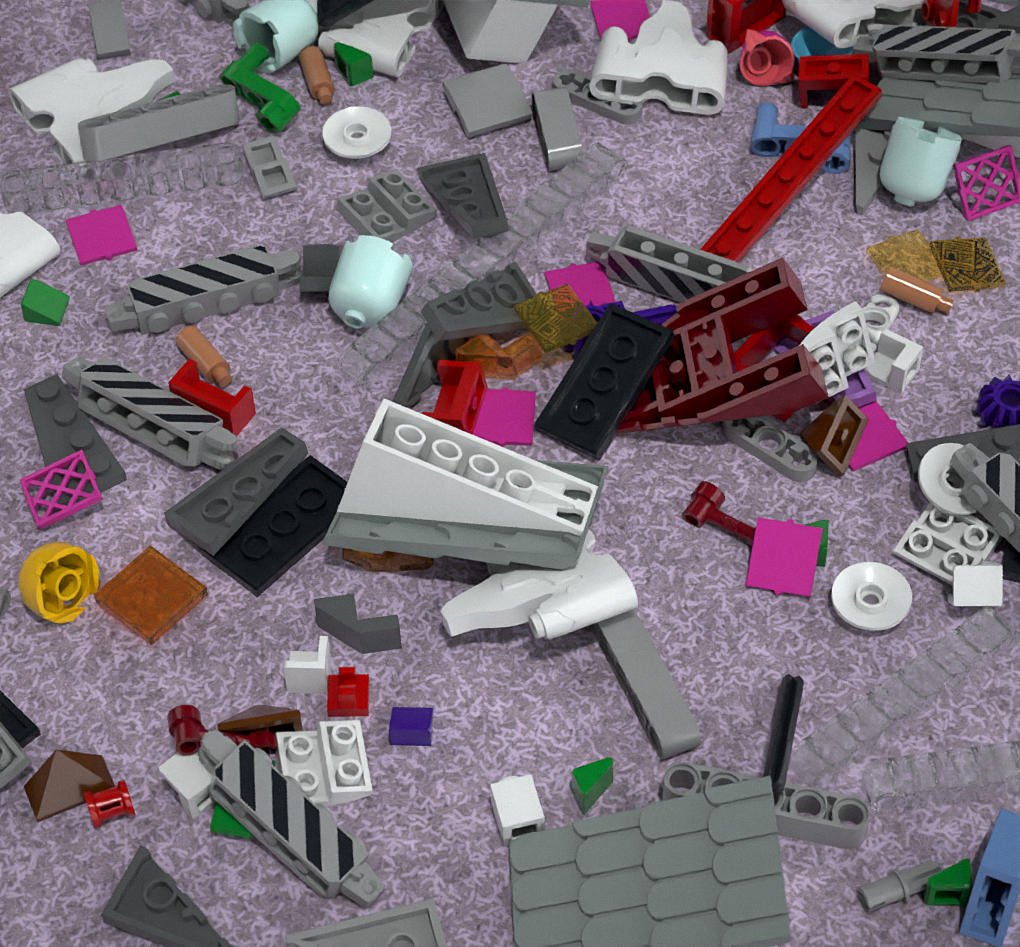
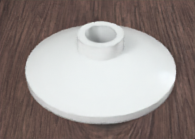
[322,106,391,159]
[918,443,978,515]
[831,562,912,631]

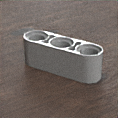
[532,87,584,171]

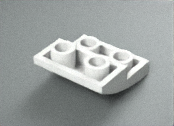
[800,301,875,404]
[893,502,1003,586]
[275,720,373,806]

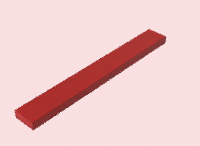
[700,74,882,263]

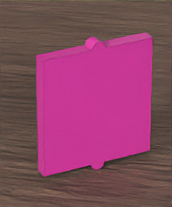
[590,0,650,42]
[65,205,138,266]
[544,261,616,321]
[473,387,536,447]
[848,401,908,472]
[746,517,823,597]

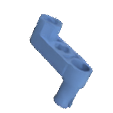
[751,102,851,174]

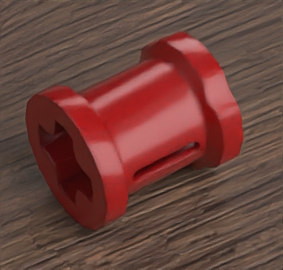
[84,779,136,828]

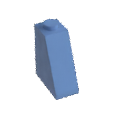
[959,809,1020,947]

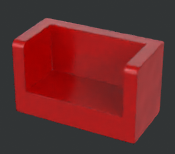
[798,54,870,109]
[168,359,256,437]
[421,360,488,435]

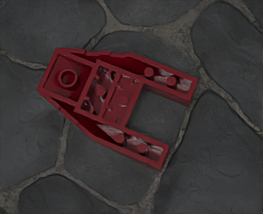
[616,257,829,434]

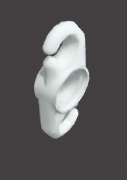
[862,294,900,352]

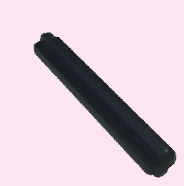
[763,674,804,795]

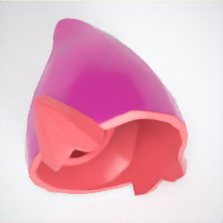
[739,29,795,86]

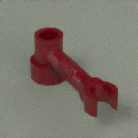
[682,481,756,547]
[167,705,278,759]

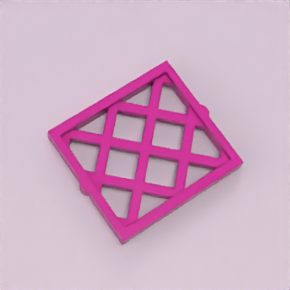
[953,145,1020,221]
[19,450,103,530]

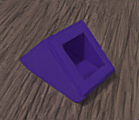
[389,707,434,746]

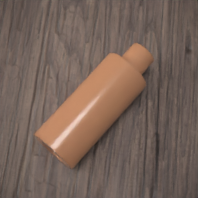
[298,46,335,105]
[879,266,954,314]
[176,326,232,387]

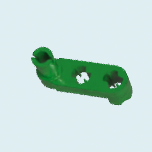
[219,42,301,134]

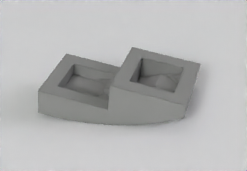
[88,0,131,59]
[242,135,297,200]

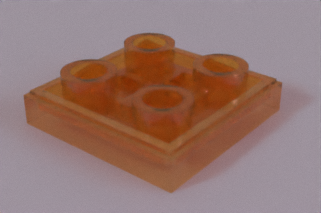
[94,545,208,645]

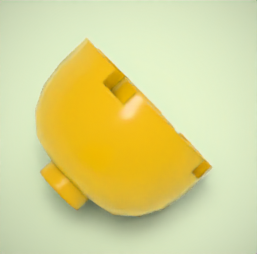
[18,541,99,624]

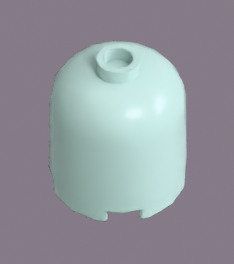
[233,0,319,73]
[880,117,962,206]
[328,235,413,329]

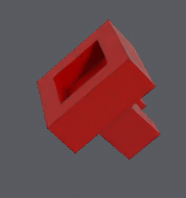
[327,667,370,717]

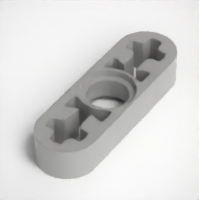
[553,69,642,125]
[722,416,818,482]

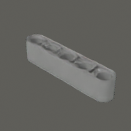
[77,85,240,162]
[589,609,701,759]
[662,762,870,849]

